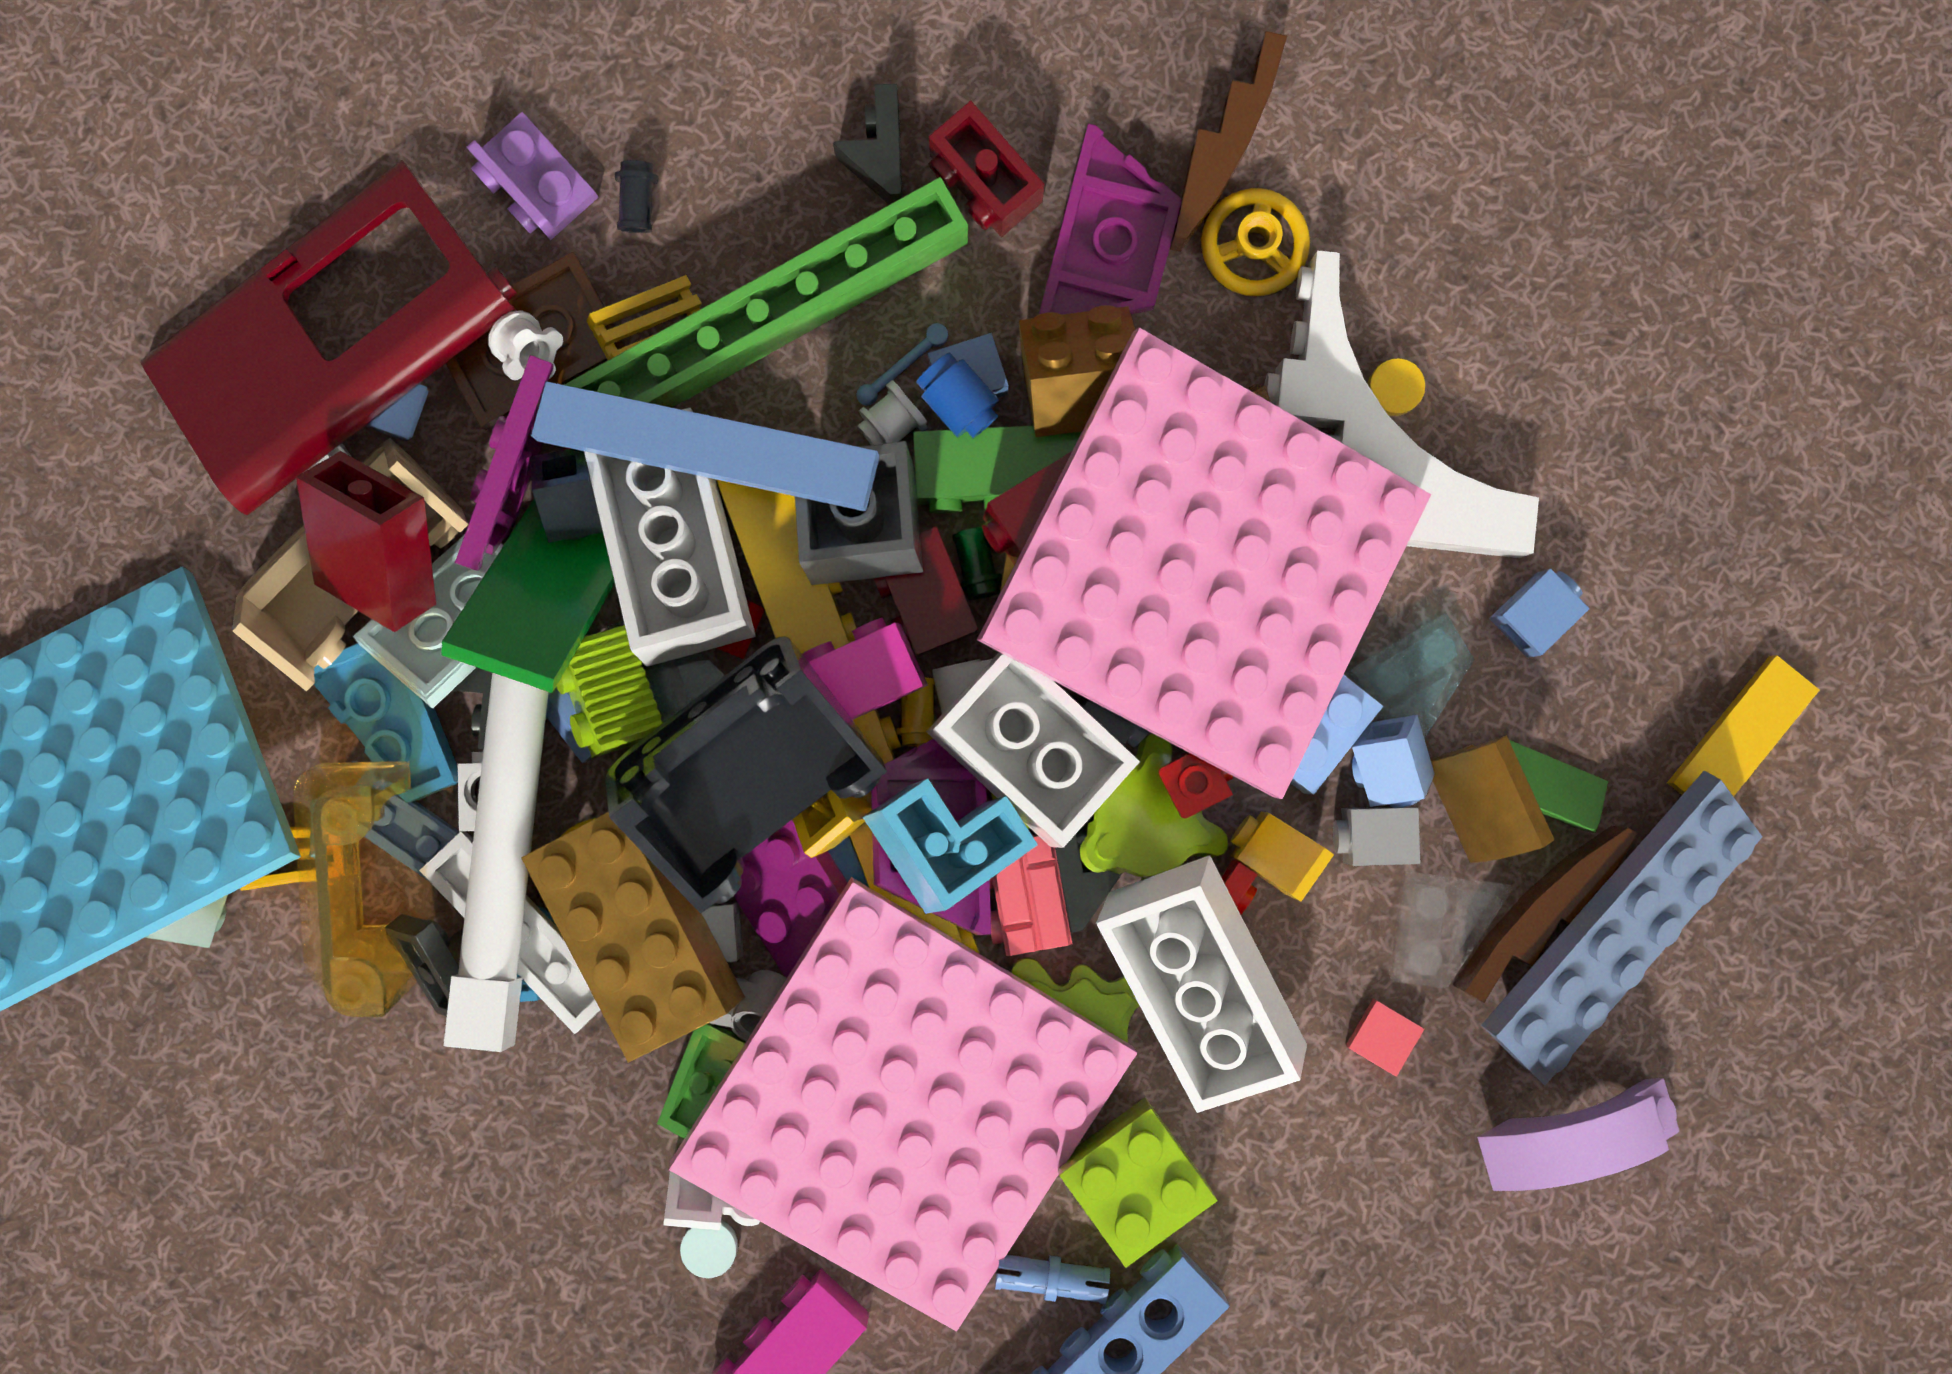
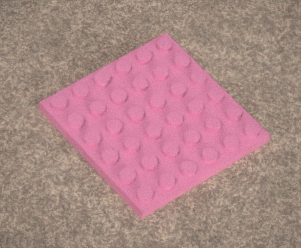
[977,328,1431,799]
[669,877,1137,1332]

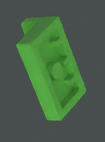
[657,1023,746,1139]

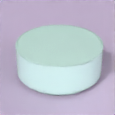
[680,1220,738,1278]

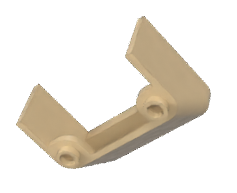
[232,438,468,691]

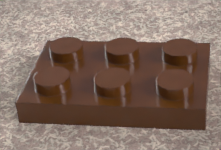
[446,252,626,430]

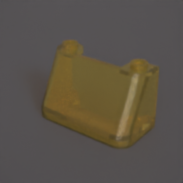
[293,761,417,1017]

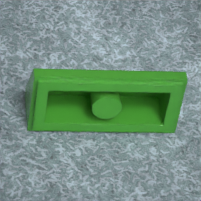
[1509,740,1608,833]

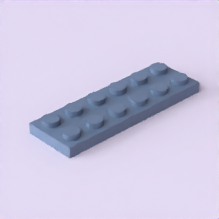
[1481,771,1762,1086]

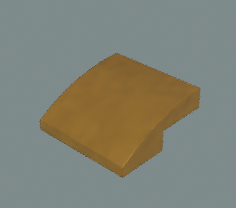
[1430,735,1554,863]

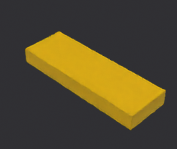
[1667,655,1820,797]

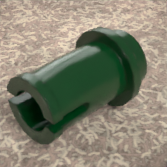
[952,527,1003,600]

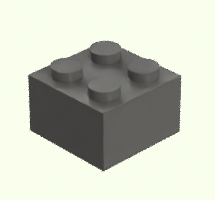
[795,441,923,585]

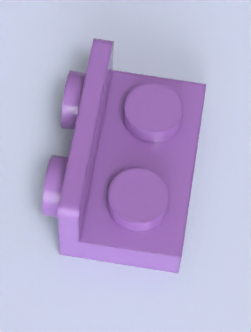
[466,112,598,240]

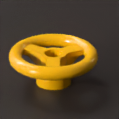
[1201,188,1310,296]

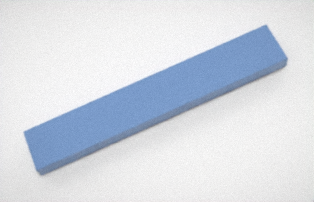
[531,382,880,511]

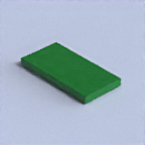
[441,498,615,693]

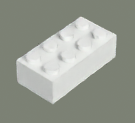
[584,408,756,667]
[1096,855,1307,1113]

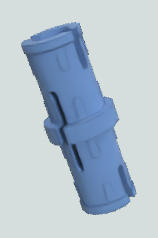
[995,1255,1110,1305]

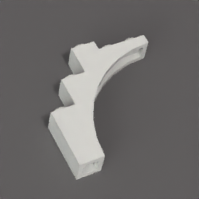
[1263,250,1539,557]

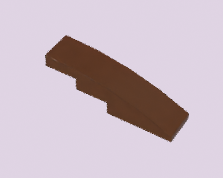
[1170,31,1287,252]
[1453,826,1638,1003]

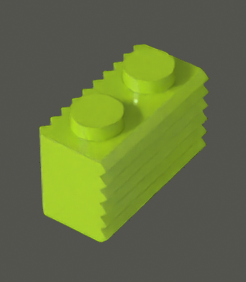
[556,625,663,758]

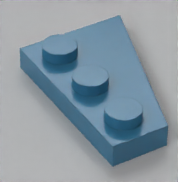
[313,643,458,803]

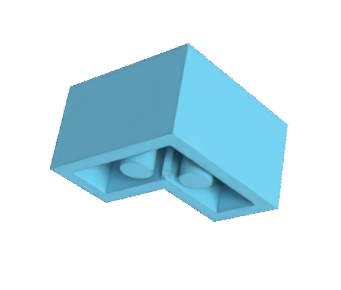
[863,778,1038,914]

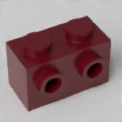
[928,100,1045,238]

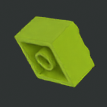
[1058,1097,1217,1268]

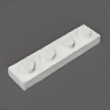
[419,831,600,1034]

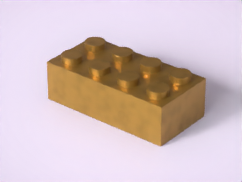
[521,812,745,1063]

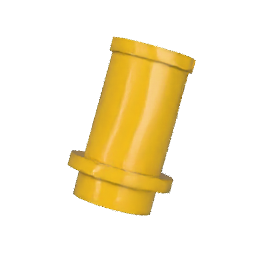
[896,677,935,747]

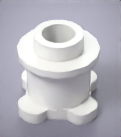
[488,310,563,380]
[857,380,928,445]

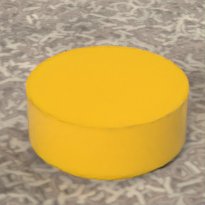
[1367,359,1425,416]

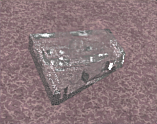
[1388,870,1511,988]

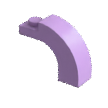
[1477,1078,1680,1191]

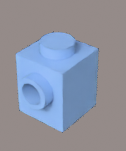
[1352,715,1435,808]

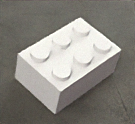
[926,652,1140,848]

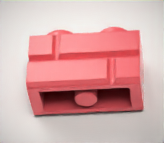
[989,834,1072,956]

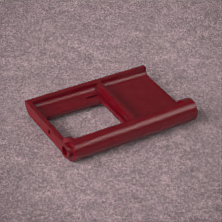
[141,160,517,515]

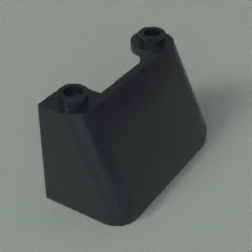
[605,636,887,914]

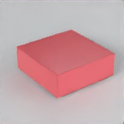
[1345,998,1424,1077]

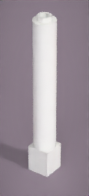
[444,673,549,1052]

